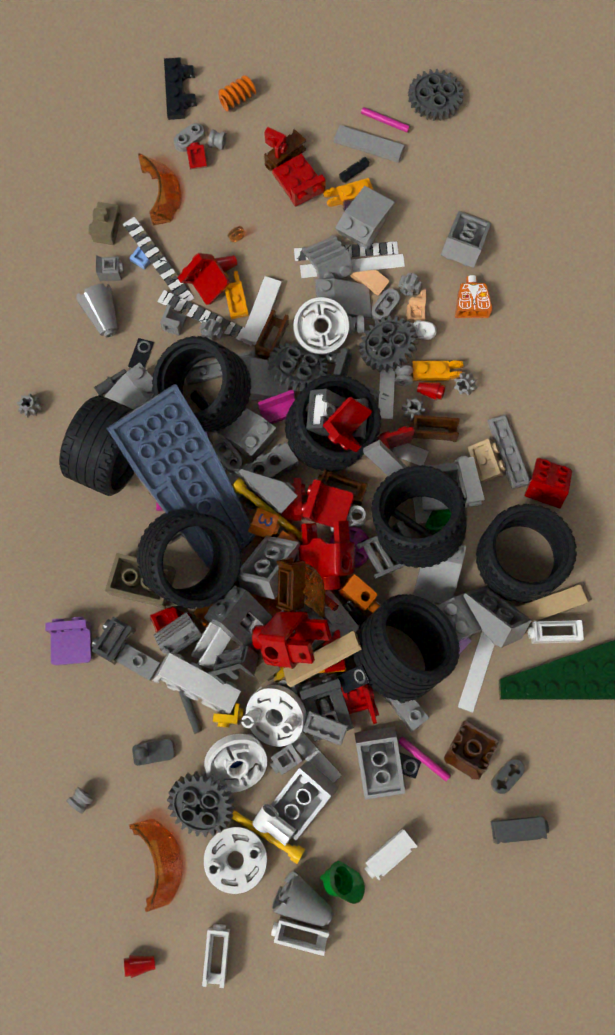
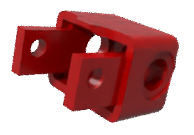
[298,521,355,590]
[252,612,331,669]

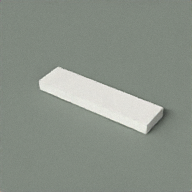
[241,276,282,345]

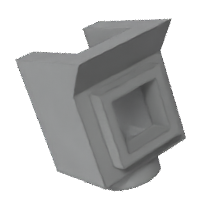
[96,255,124,281]
[269,744,302,775]

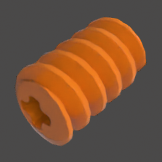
[218,75,256,112]

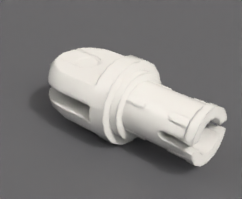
[410,320,437,340]

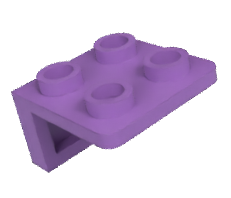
[45,617,92,665]

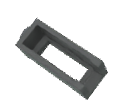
[490,816,549,844]

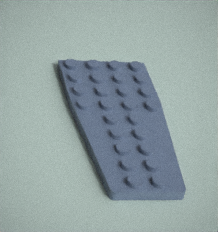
[107,384,256,569]

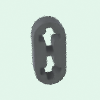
[491,759,524,794]

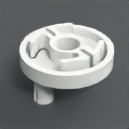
[293,297,349,354]
[241,685,307,747]
[204,734,267,792]
[204,827,267,894]

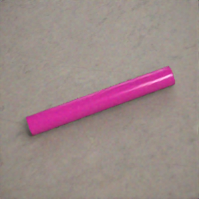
[361,107,410,133]
[398,736,451,781]

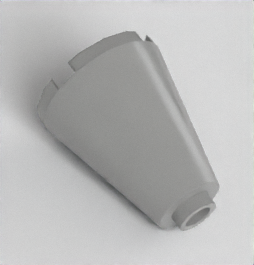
[76,284,118,338]
[272,871,333,927]

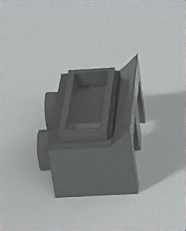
[92,617,136,665]
[209,645,259,684]

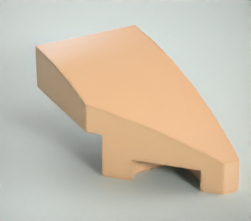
[350,270,389,296]
[406,289,426,323]

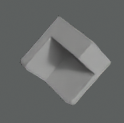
[160,304,187,336]

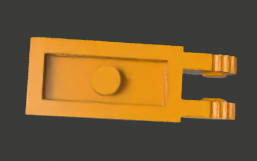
[323,178,373,207]
[225,271,249,319]
[412,360,464,381]

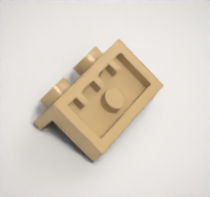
[468,439,506,483]

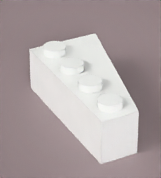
[152,653,241,715]

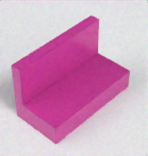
[258,390,295,424]

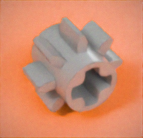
[398,273,422,296]
[199,319,223,341]
[454,372,478,395]
[16,393,42,418]
[402,397,425,421]

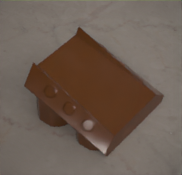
[444,721,499,780]

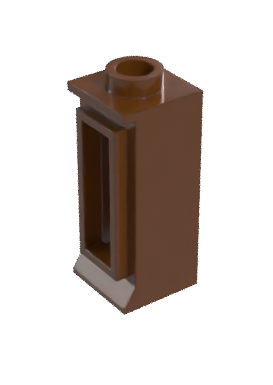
[264,129,306,171]
[255,310,289,360]
[409,415,460,442]
[317,469,368,506]
[276,557,305,612]

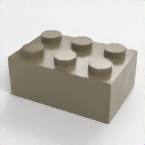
[105,553,176,609]

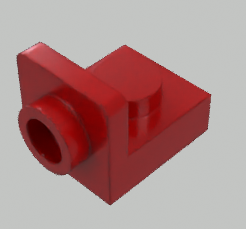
[264,127,288,159]
[186,142,207,169]

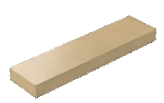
[515,585,588,624]
[283,631,362,688]

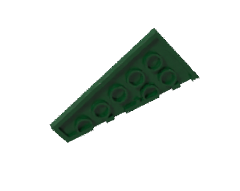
[499,640,615,700]

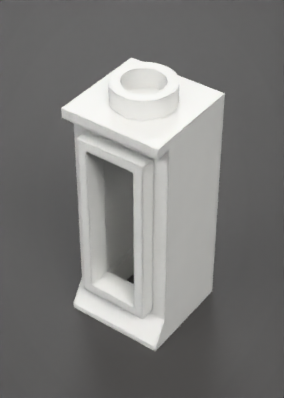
[454,456,485,508]
[528,620,584,644]
[191,623,231,669]
[364,829,418,880]
[271,918,329,956]
[202,924,230,988]

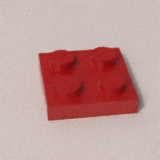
[272,153,318,199]

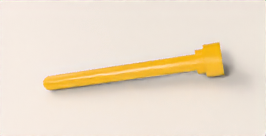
[232,477,302,542]
[232,810,305,864]

